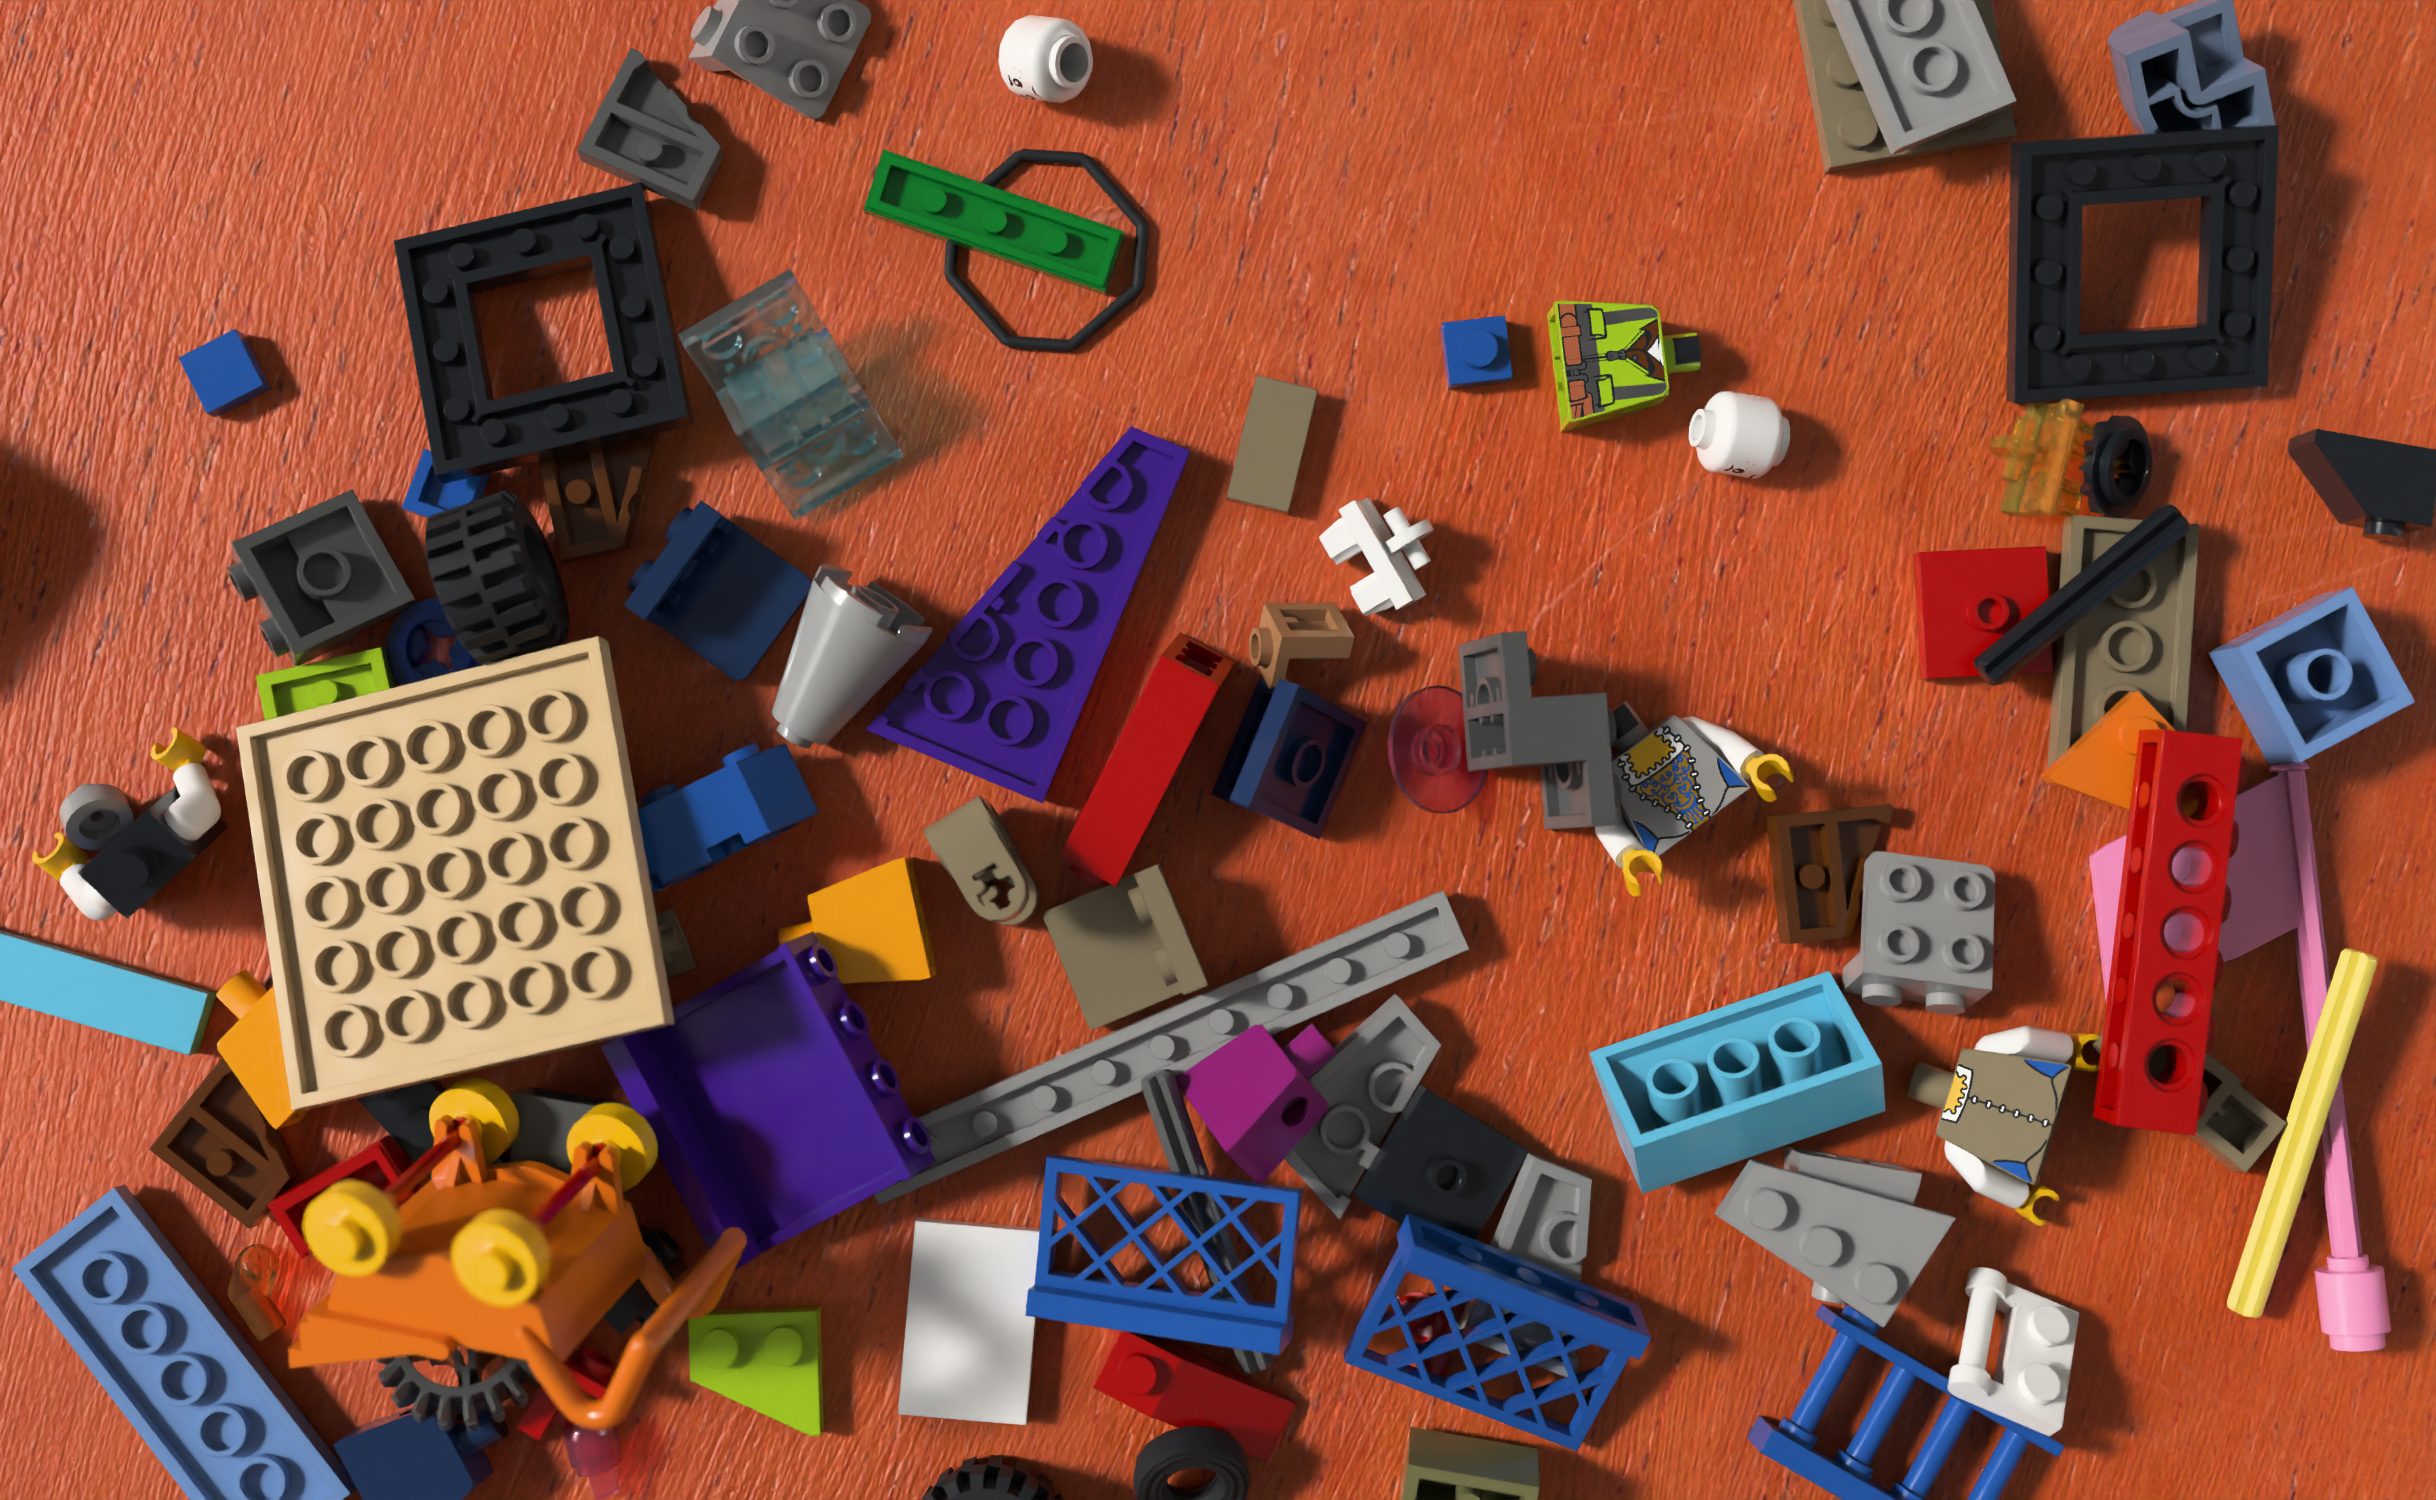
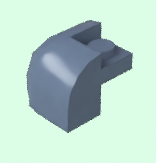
[2107,0,2275,133]

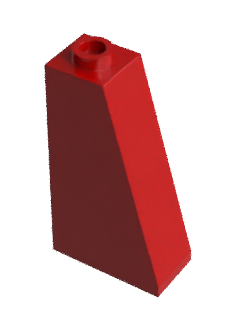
[1059,633,1236,887]

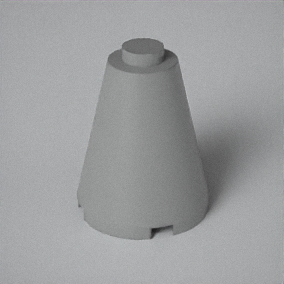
[772,563,933,748]

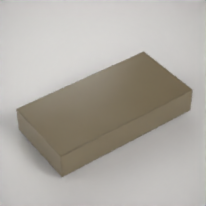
[1226,375,1318,515]

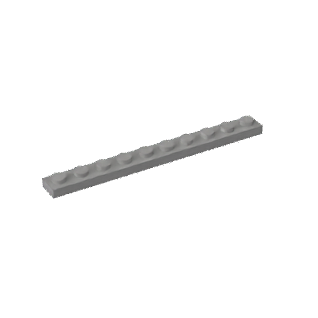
[874,890,1469,1205]

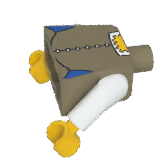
[1907,1026,2099,1226]

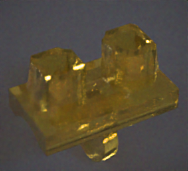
[1989,399,2094,517]

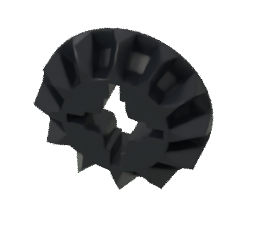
[2078,415,2153,518]

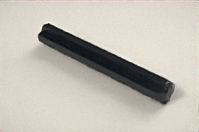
[1974,504,2189,686]

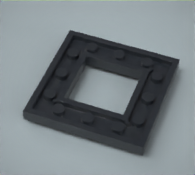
[2006,125,2279,404]
[394,182,694,484]

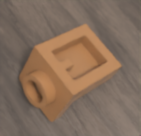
[1249,603,1355,689]

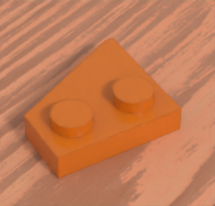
[2040,691,2198,817]

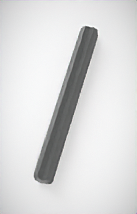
[1141,1069,1273,1374]

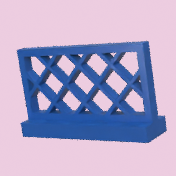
[1025,1154,1303,1355]
[1343,1214,1651,1451]

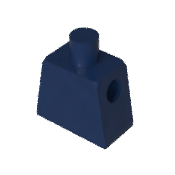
[333,1407,509,1500]

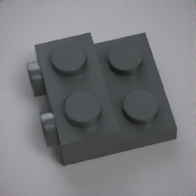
[226,489,415,666]

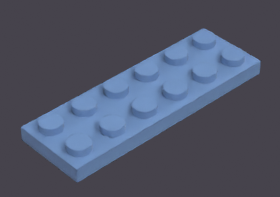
[12,1184,357,1500]

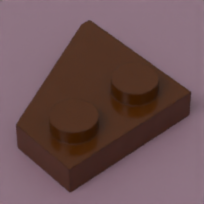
[539,433,658,563]
[1766,804,1892,944]
[149,1057,299,1229]

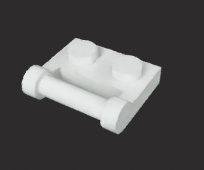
[1947,1267,2079,1436]

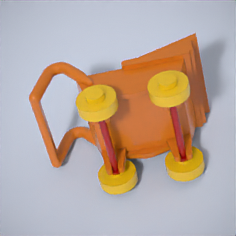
[288,1078,747,1430]

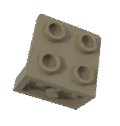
[1043,864,1208,1029]

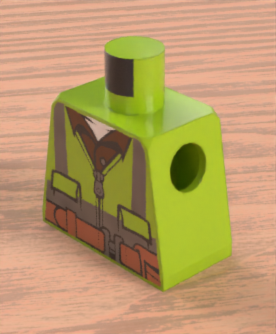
[1547,300,1701,432]

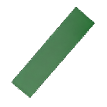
[863,149,1125,295]

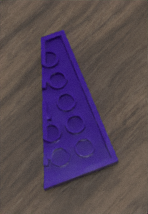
[865,426,1190,804]

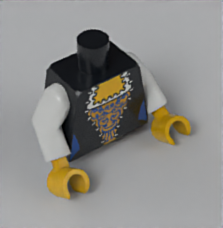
[32,727,228,921]

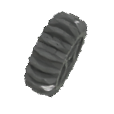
[375,1345,541,1431]

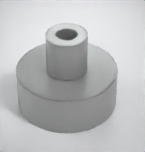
[59,784,134,850]

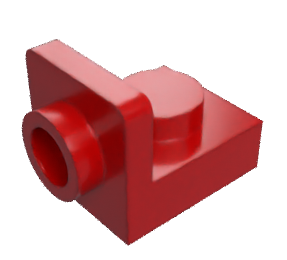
[516,1347,616,1441]

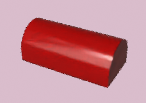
[267,1135,420,1259]

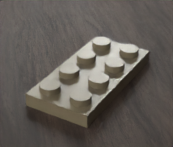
[2047,515,2199,769]

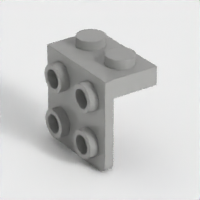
[688,0,871,119]
[1842,851,1995,1015]

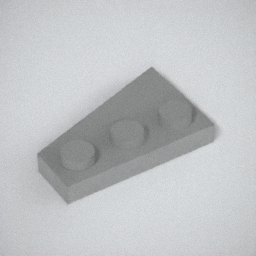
[1714,1159,1956,1328]

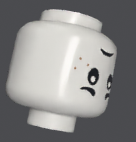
[998,15,1093,103]
[1689,391,1790,479]

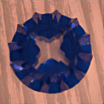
[386,598,482,686]

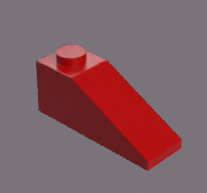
[1093,1330,1296,1461]

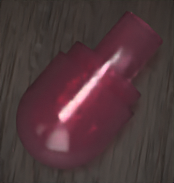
[564,1419,622,1500]

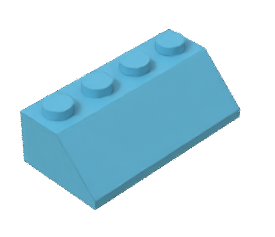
[1589,971,1886,1194]

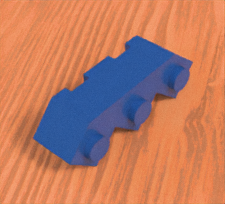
[638,743,819,894]

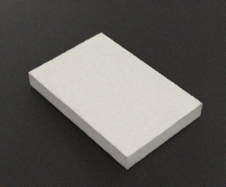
[898,1218,1040,1425]

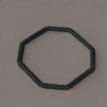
[944,149,1149,352]

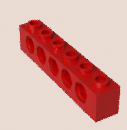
[2093,729,2247,1136]

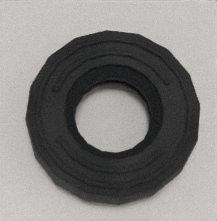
[1133,1426,1251,1500]

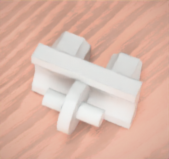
[1319,497,1434,616]

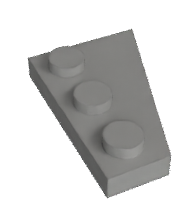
[1284,994,1441,1220]
[1459,1153,1592,1377]

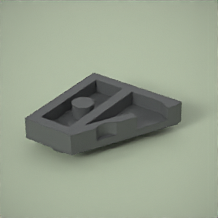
[577,48,724,211]

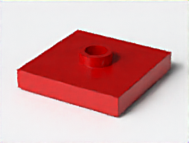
[1913,546,2054,680]

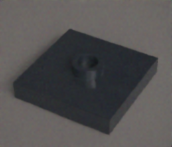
[1353,1084,1529,1240]

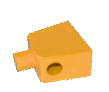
[778,857,937,984]
[216,970,312,1130]

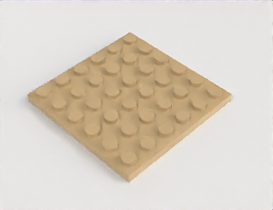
[236,636,675,1110]

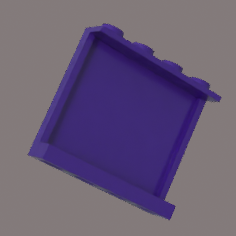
[601,931,936,1270]

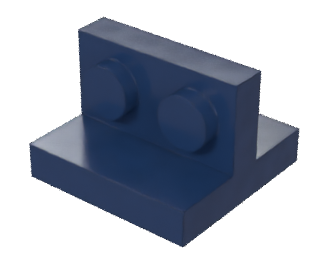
[1211,678,1367,839]

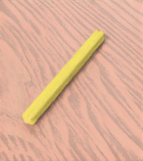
[2227,948,2378,1318]

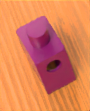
[1176,1023,1337,1185]

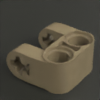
[923,795,1041,926]

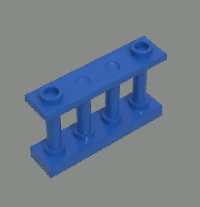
[1747,1304,2064,1500]

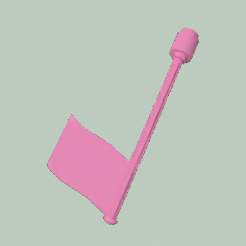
[2089,761,2391,1352]

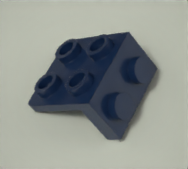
[624,500,812,681]

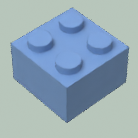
[2208,587,2415,765]

